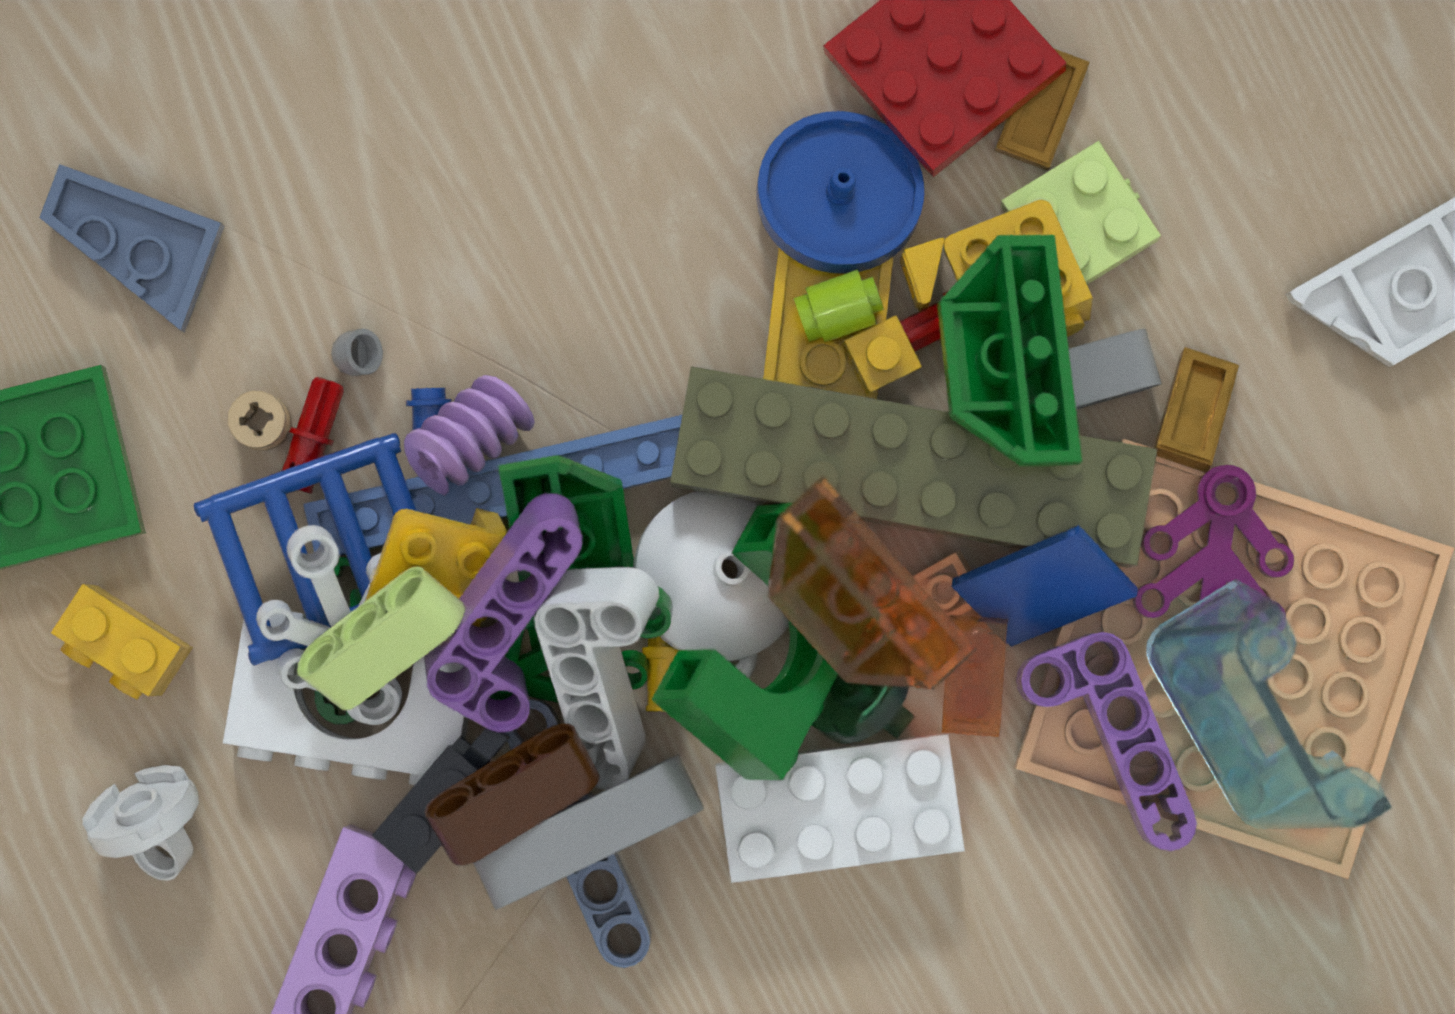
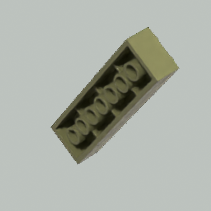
[670,366,1157,568]

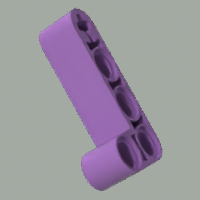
[424,493,582,732]
[1016,632,1197,851]

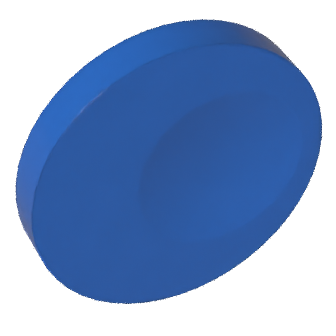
[756,111,925,274]

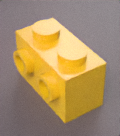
[51,584,193,700]

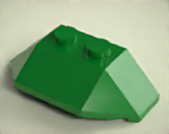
[937,235,1082,466]
[498,455,634,650]

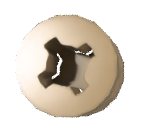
[228,391,292,451]

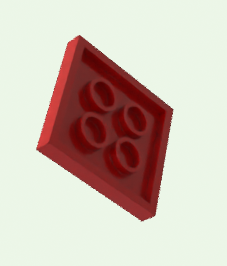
[823,0,1067,178]

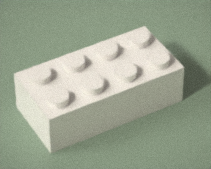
[715,732,965,883]

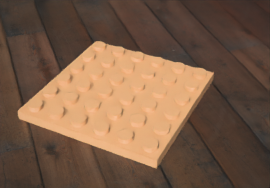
[1014,439,1454,879]

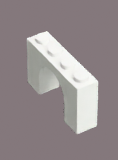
[223,612,469,785]

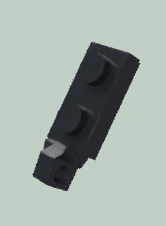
[372,728,510,874]

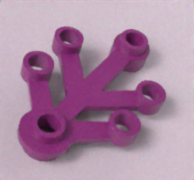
[1133,465,1294,690]

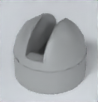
[331,329,383,376]

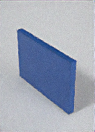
[952,525,1138,647]

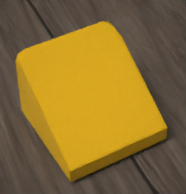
[899,237,944,311]

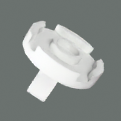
[82,765,199,881]

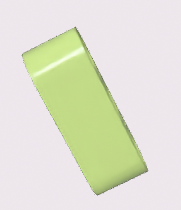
[297,566,465,711]

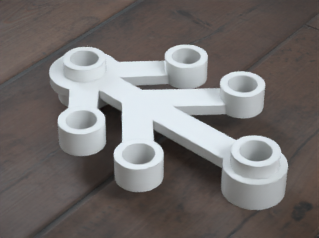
[256,525,402,725]

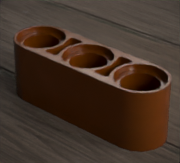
[424,723,600,866]

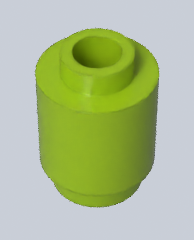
[794,269,884,342]

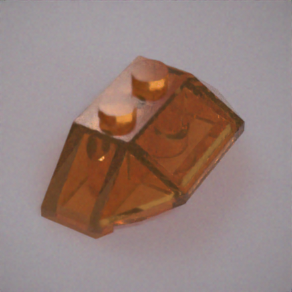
[767,476,978,690]

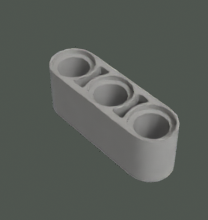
[1069,329,1162,410]

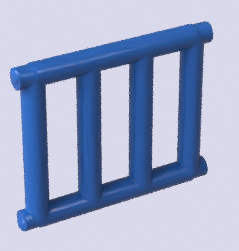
[193,433,417,666]

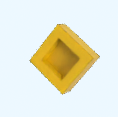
[843,315,922,394]

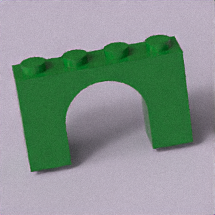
[651,502,884,780]

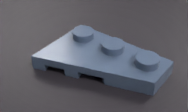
[39,164,225,333]

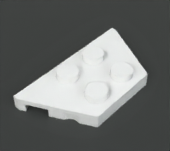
[1286,197,1455,367]

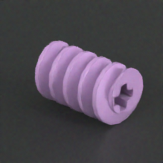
[404,375,535,496]

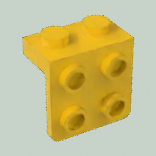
[944,200,1093,337]
[365,508,507,627]

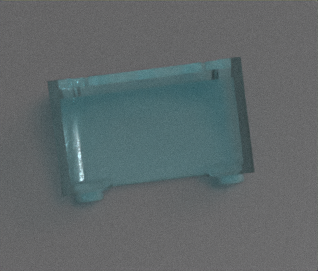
[1146,579,1392,829]

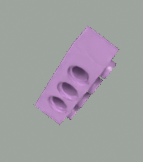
[271,824,416,1014]

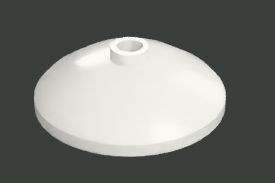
[633,491,789,661]

